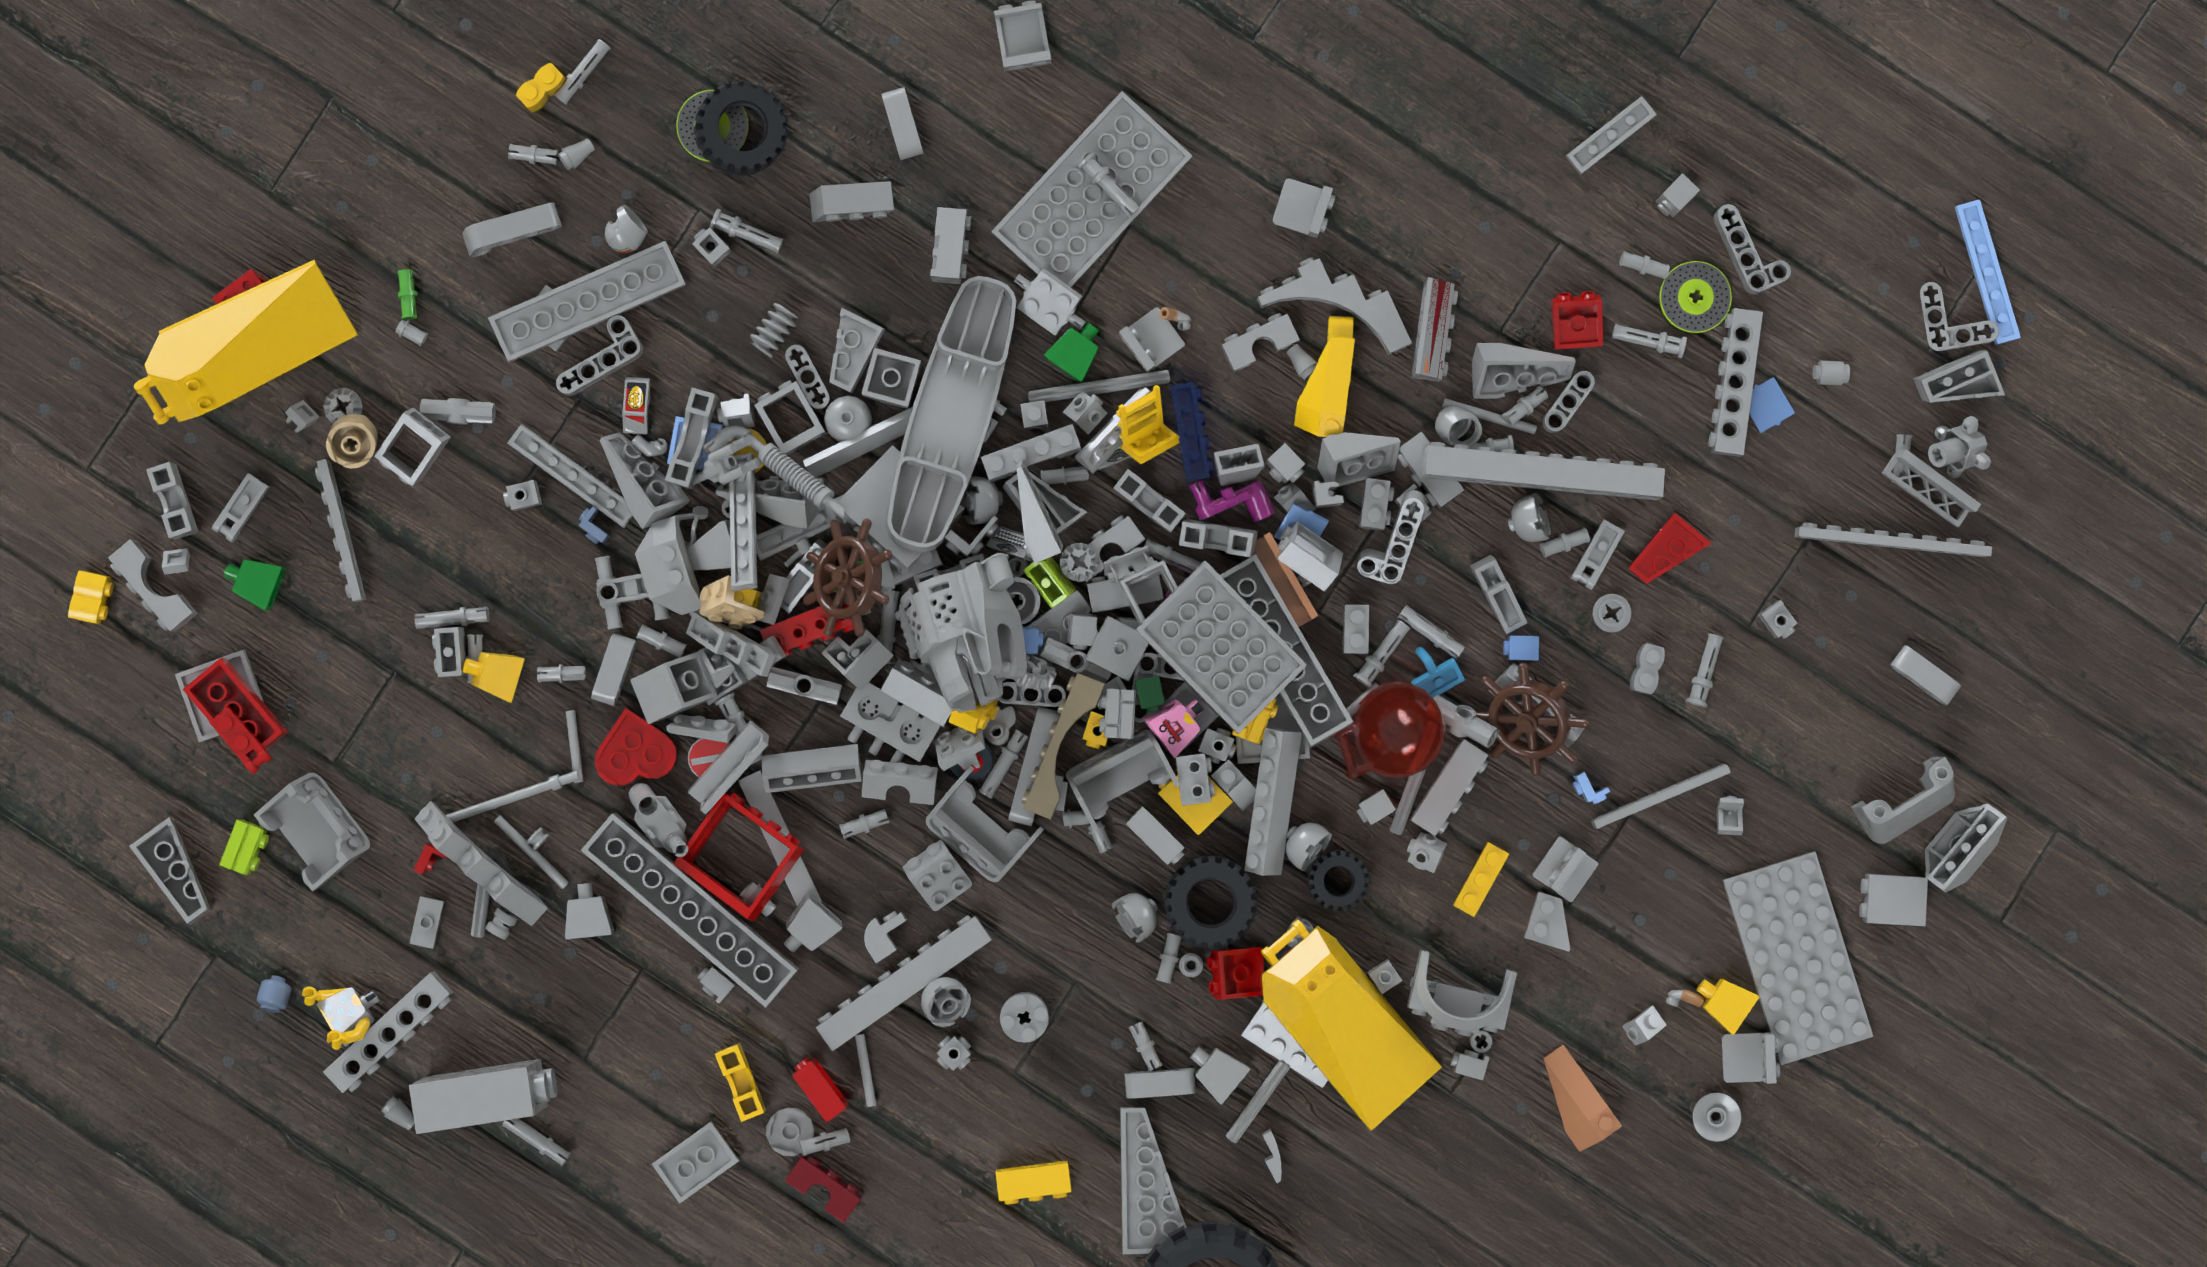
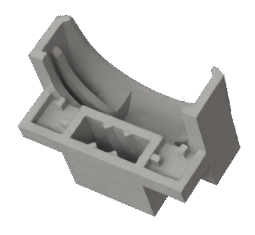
[1407,950,1517,1037]

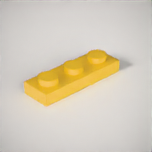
[1452,842,1509,917]

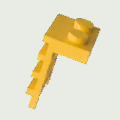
[1116,385,1179,464]

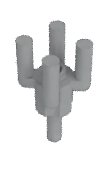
[692,436,761,486]

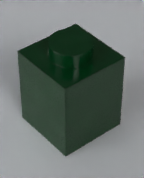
[1135,675,1165,713]

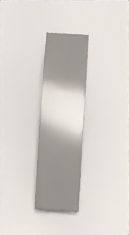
[686,612,776,677]

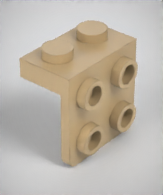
[699,575,765,629]

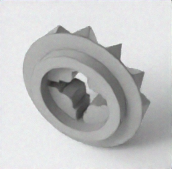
[323,388,362,423]
[1060,543,1099,582]
[1592,594,1631,632]

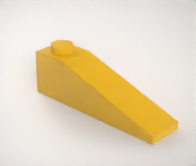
[1294,336,1355,437]

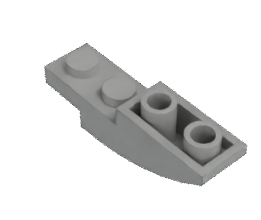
[706,636,786,705]

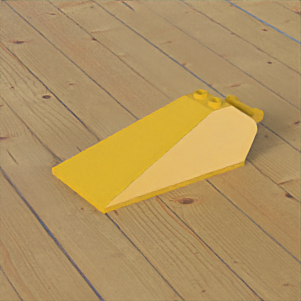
[134,260,358,424]
[1261,919,1442,1131]

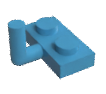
[1411,647,1465,704]

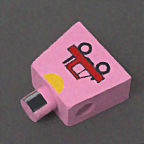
[1142,699,1204,758]

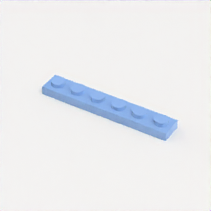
[1955,199,2021,345]

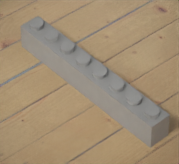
[816,915,992,1051]

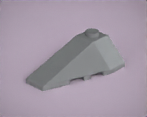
[1472,343,1576,399]
[600,432,690,529]
[716,476,824,528]

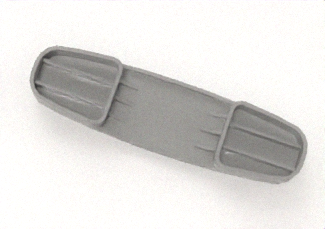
[886,276,1016,553]

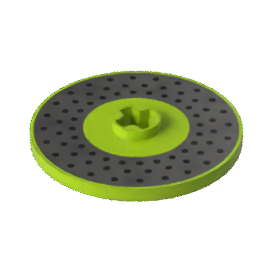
[676,90,749,162]
[1659,261,1732,333]

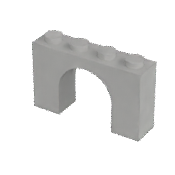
[981,424,1081,483]

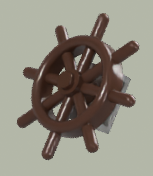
[803,519,895,637]

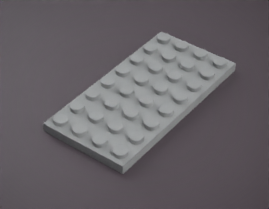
[991,91,1192,288]
[1722,851,1873,1065]

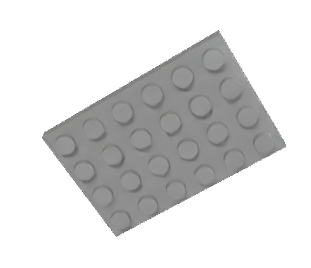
[1135,561,1307,734]

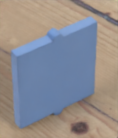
[1749,377,1795,433]
[1274,502,1329,540]

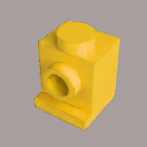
[1082,711,1108,749]

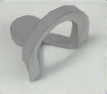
[676,506,708,548]

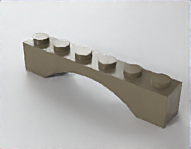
[1021,673,1105,820]

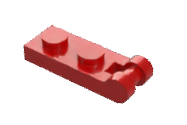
[209,707,272,775]

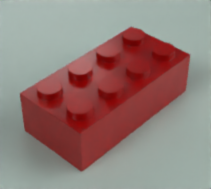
[183,658,288,759]

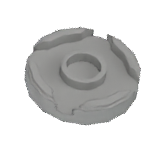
[766,1107,815,1156]

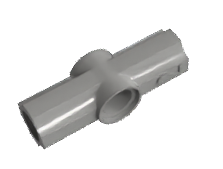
[420,398,496,425]
[1038,637,1111,684]
[767,667,842,705]
[1426,695,1499,748]

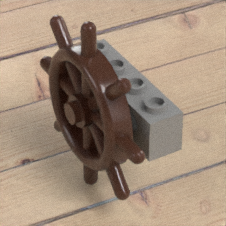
[1475,663,1590,776]

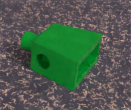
[1044,322,1099,383]
[224,560,287,611]

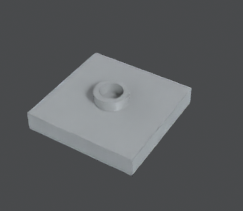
[1085,616,1148,681]

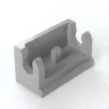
[1312,481,1344,508]

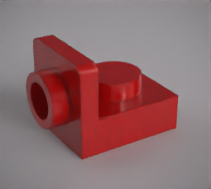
[413,843,448,875]

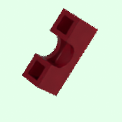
[785,1155,862,1223]

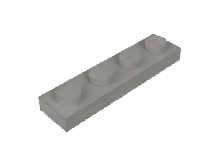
[1565,96,1657,175]

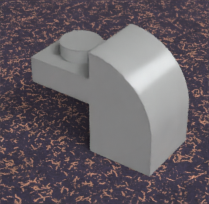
[1211,759,1256,811]
[864,911,907,963]

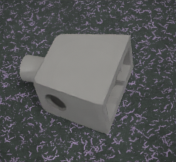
[1214,444,1264,486]
[565,883,614,940]
[784,892,843,953]
[1190,1047,1250,1105]

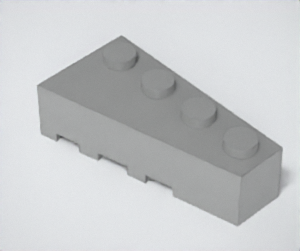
[129,817,211,925]

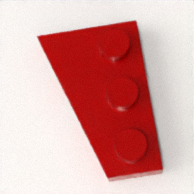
[1627,513,1712,584]

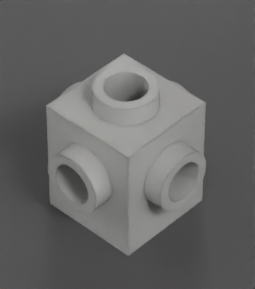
[1063,391,1107,434]
[1198,728,1237,764]
[1407,832,1447,873]
[937,1034,972,1071]

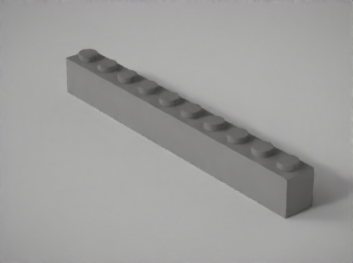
[1421,442,1665,500]

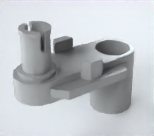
[629,783,688,857]

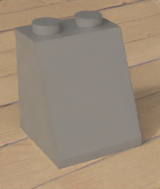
[630,652,717,725]

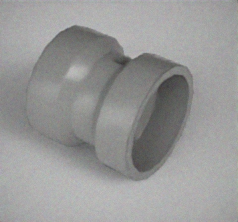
[485,907,519,940]

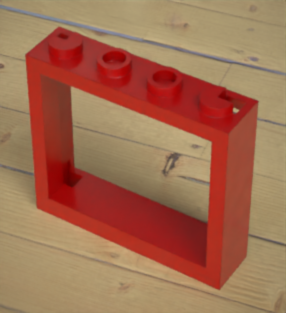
[674,793,805,921]

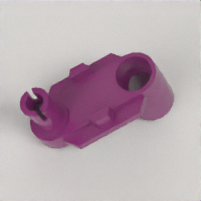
[1189,479,1275,522]

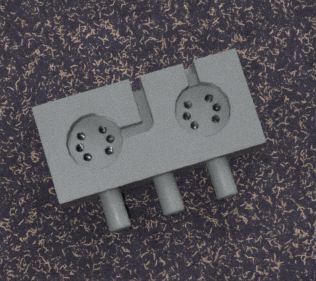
[840,682,941,763]

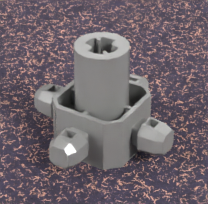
[1928,416,1991,479]

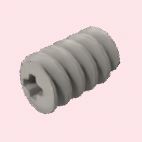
[750,303,799,358]

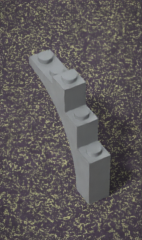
[1257,257,1412,355]
[415,801,548,926]

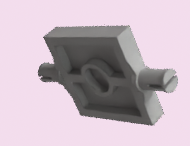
[1014,268,1086,336]

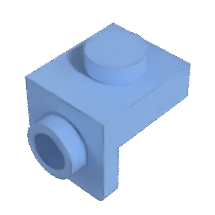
[1572,772,1610,804]

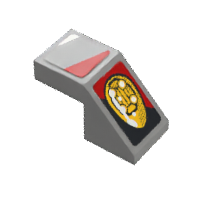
[622,377,650,434]

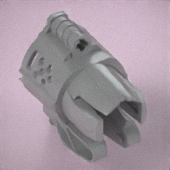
[895,553,1027,712]

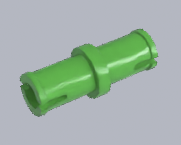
[398,269,418,320]

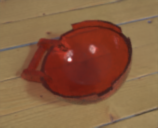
[1333,682,1446,779]

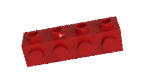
[760,603,863,656]

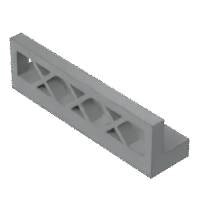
[1075,387,1154,474]
[1882,449,1981,528]
[688,720,769,814]

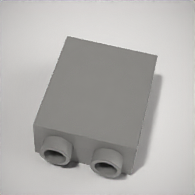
[409,1059,557,1134]

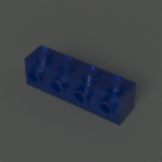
[1170,382,1214,483]

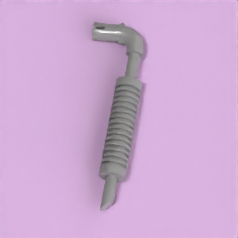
[702,425,845,520]

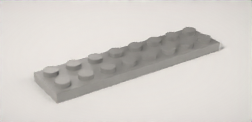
[488,241,685,363]

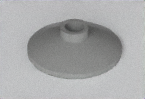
[1692,1093,1741,1142]

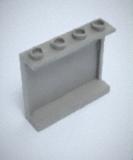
[833,445,965,576]

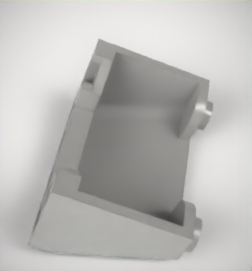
[1851,757,1955,844]
[254,773,370,891]

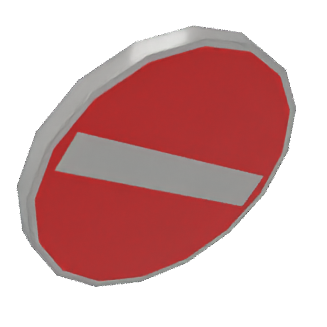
[688,738,730,777]

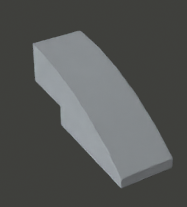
[781,539,827,613]
[1470,555,1527,634]

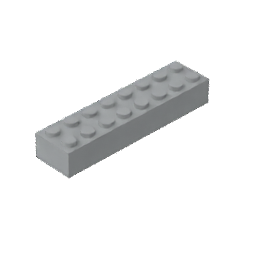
[1220,555,1353,748]

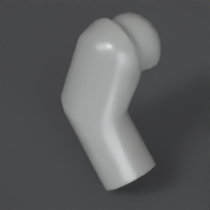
[631,434,668,457]

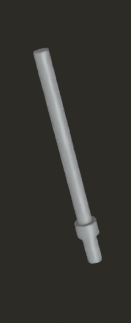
[446,770,580,823]

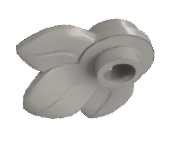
[982,705,1016,746]

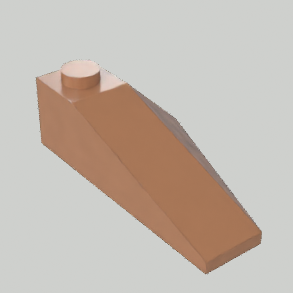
[1543,1044,1622,1152]

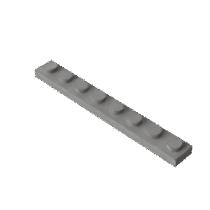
[1794,523,1992,557]

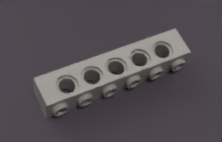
[1708,308,1763,457]
[323,971,454,1093]

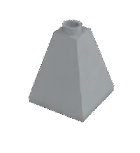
[687,520,731,571]

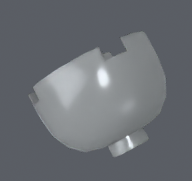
[824,396,872,442]
[961,476,1003,525]
[1508,493,1551,543]
[1286,822,1332,871]
[1112,893,1158,943]
[921,977,971,1027]

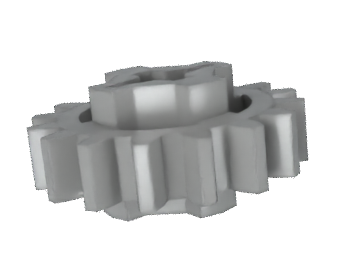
[1009,653,1057,690]

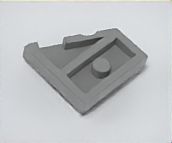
[1524,892,1570,952]

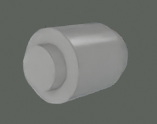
[1812,360,1850,386]

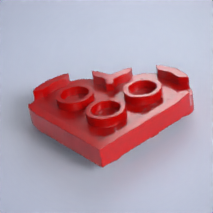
[595,708,678,785]

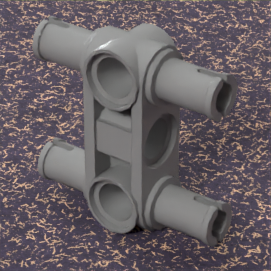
[595,556,670,630]

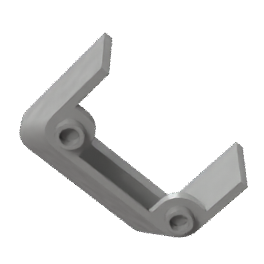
[1066,730,1180,830]
[926,766,1044,882]

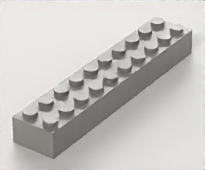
[581,813,799,1008]

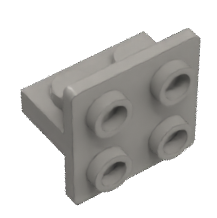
[1532,837,1598,902]

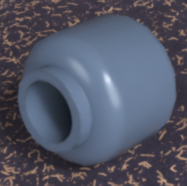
[257,976,292,1013]

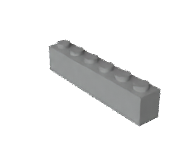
[1244,728,1302,876]

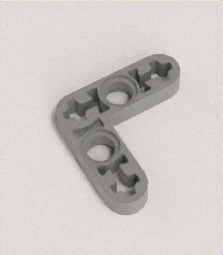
[1920,282,1999,351]

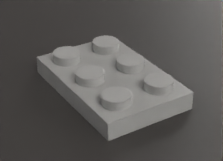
[652,1121,740,1204]

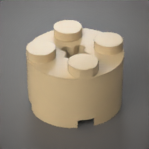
[326,414,378,469]

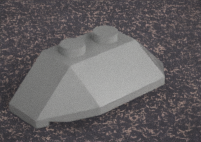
[635,516,701,615]
[1925,803,2007,893]

